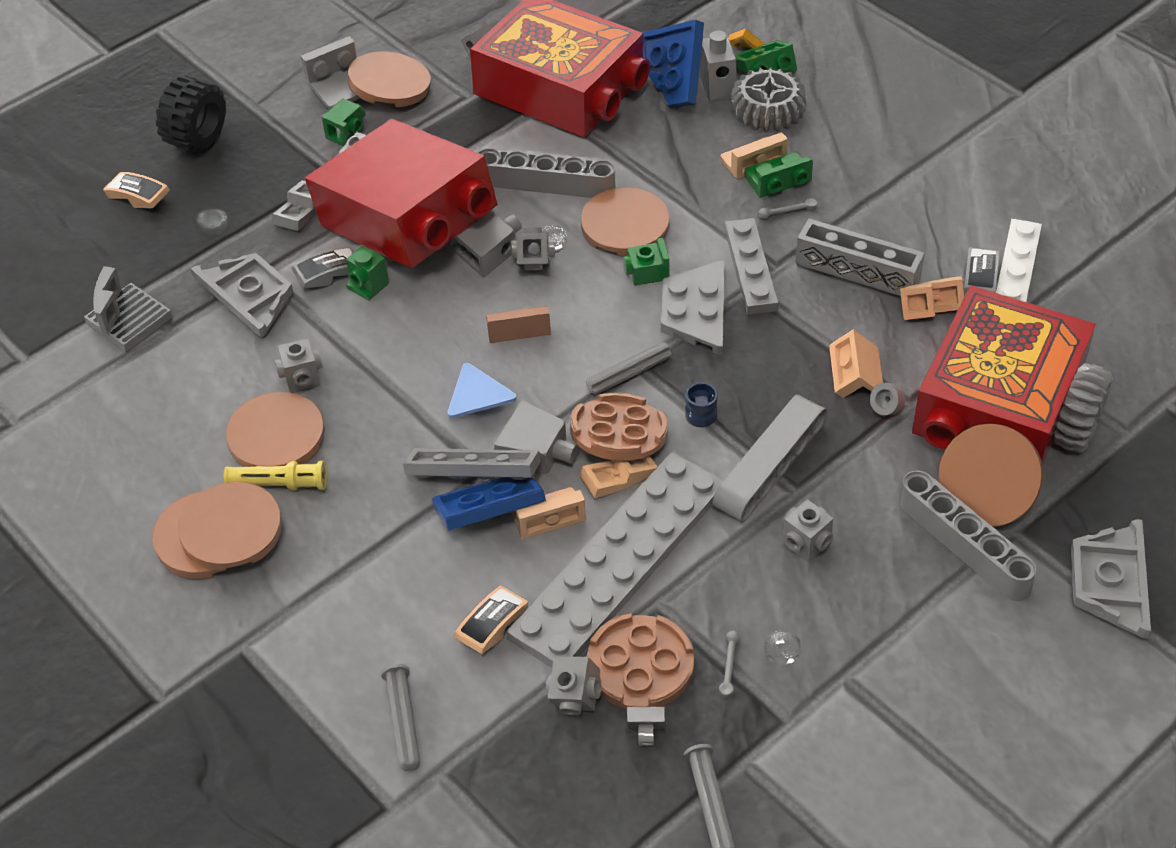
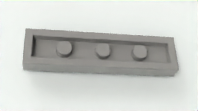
[725,218,778,315]
[403,448,541,480]

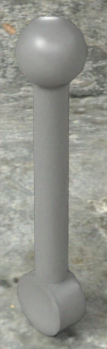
[758,198,817,219]
[719,631,740,698]

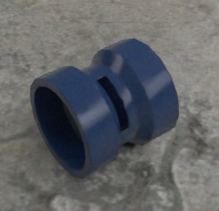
[685,382,718,427]

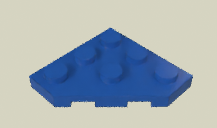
[643,20,704,108]

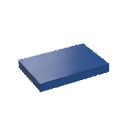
[432,477,546,531]

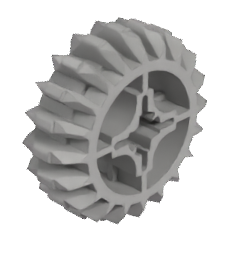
[731,67,807,131]
[1054,363,1113,453]

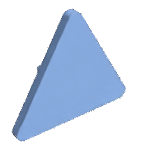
[447,363,516,418]

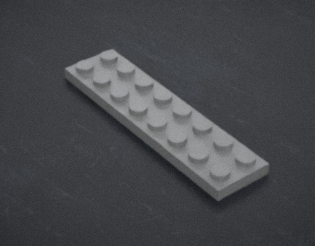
[506,452,724,667]

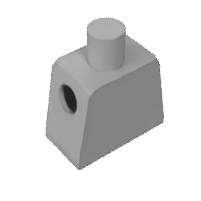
[699,30,736,103]
[448,211,522,278]
[494,400,578,474]

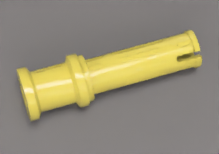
[224,460,327,491]

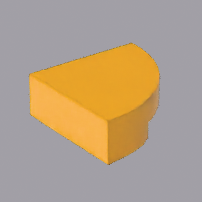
[728,28,765,49]

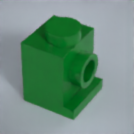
[322,98,366,147]
[623,238,670,286]
[346,245,389,301]

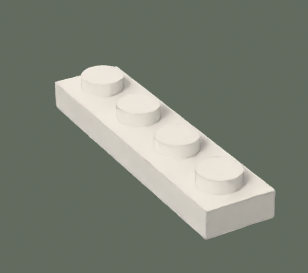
[996,219,1042,302]

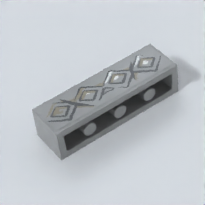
[795,218,925,296]

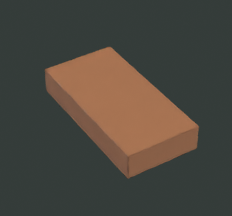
[486,306,551,343]

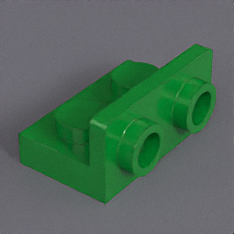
[735,40,797,75]
[744,151,813,198]

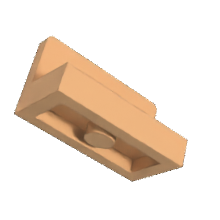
[721,132,788,179]
[829,329,883,398]
[511,487,586,539]

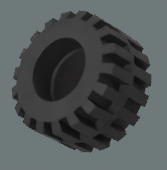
[156,75,227,154]

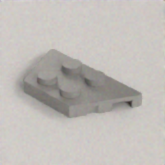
[191,253,293,338]
[661,260,725,355]
[1071,519,1151,639]

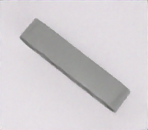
[477,148,616,198]
[713,394,827,522]
[899,470,1037,601]

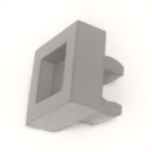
[627,707,665,746]

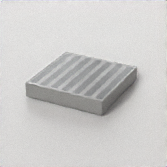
[84,283,173,352]

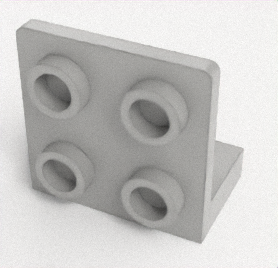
[301,36,360,110]

